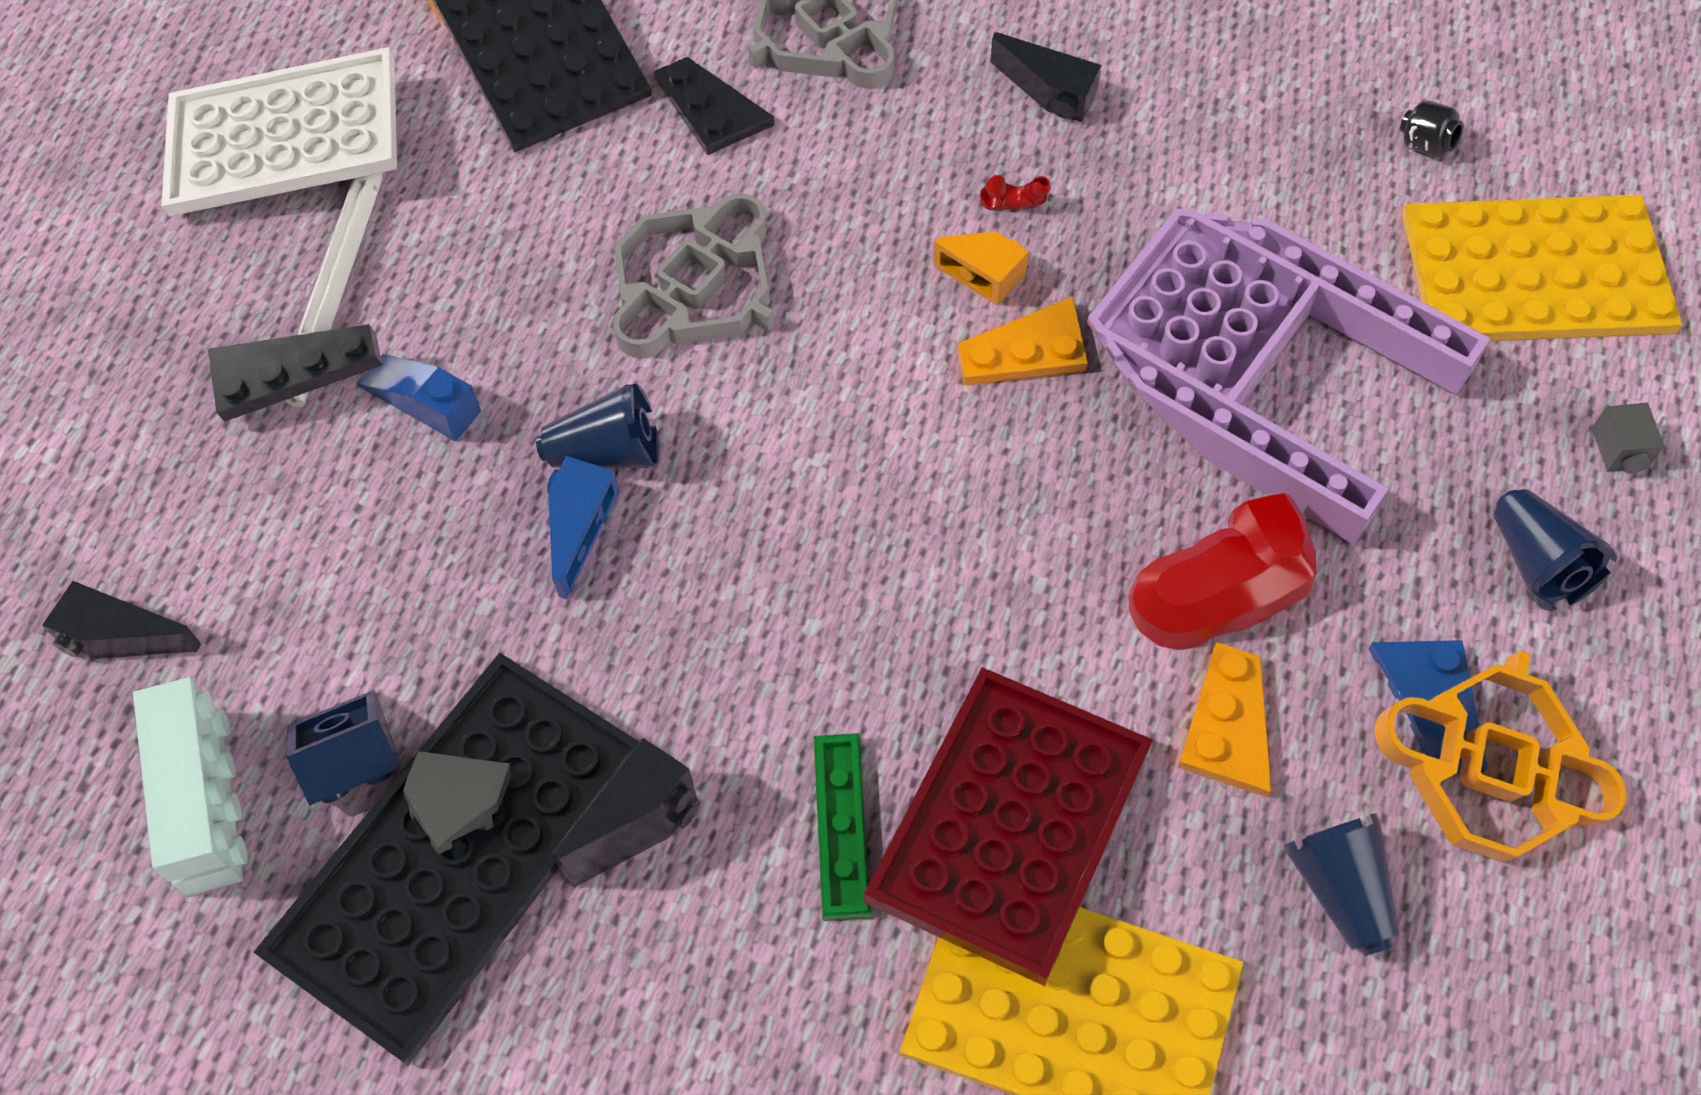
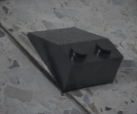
[552,738,698,888]

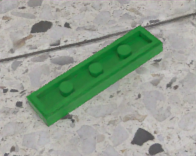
[813,733,871,921]

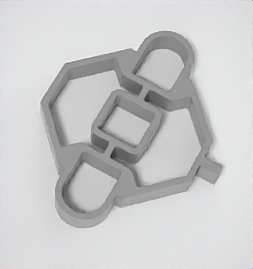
[748,0,897,89]
[613,194,774,358]

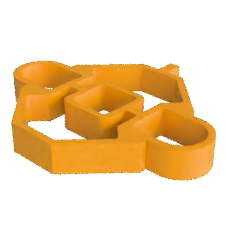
[1374,651,1626,862]

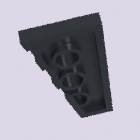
[208,324,382,422]

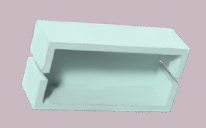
[133,677,248,897]

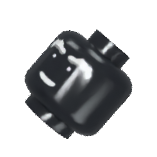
[1400,101,1464,157]

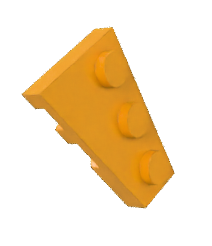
[958,296,1088,385]
[1177,642,1271,798]

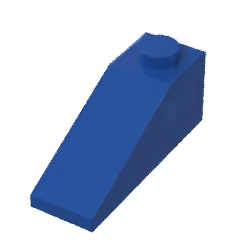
[357,354,481,442]
[547,456,619,599]

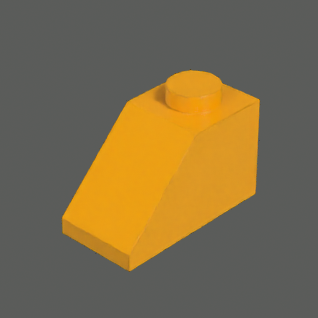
[933,231,1029,306]

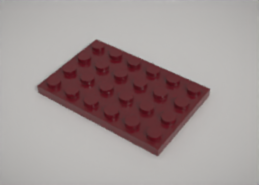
[863,667,1153,986]

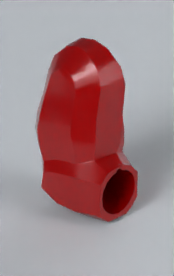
[1128,493,1317,650]

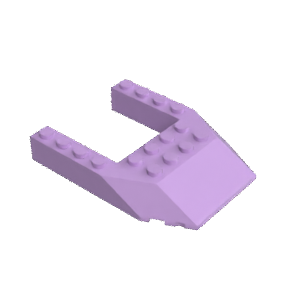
[1087,208,1491,545]

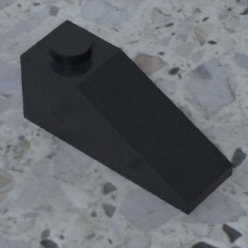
[990,32,1102,122]
[42,581,201,659]

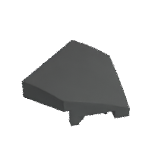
[403,751,511,854]

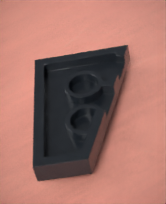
[654,57,775,155]

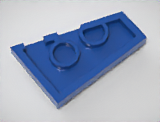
[1368,640,1488,775]

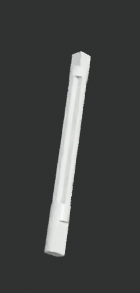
[283,172,383,407]

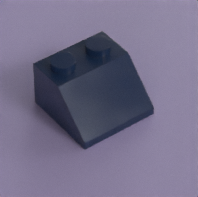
[286,690,400,806]

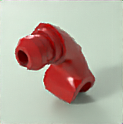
[980,175,1051,210]

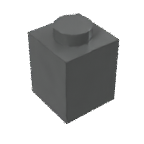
[1591,402,1664,474]

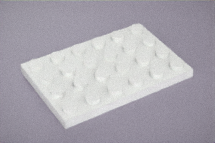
[161,47,397,217]

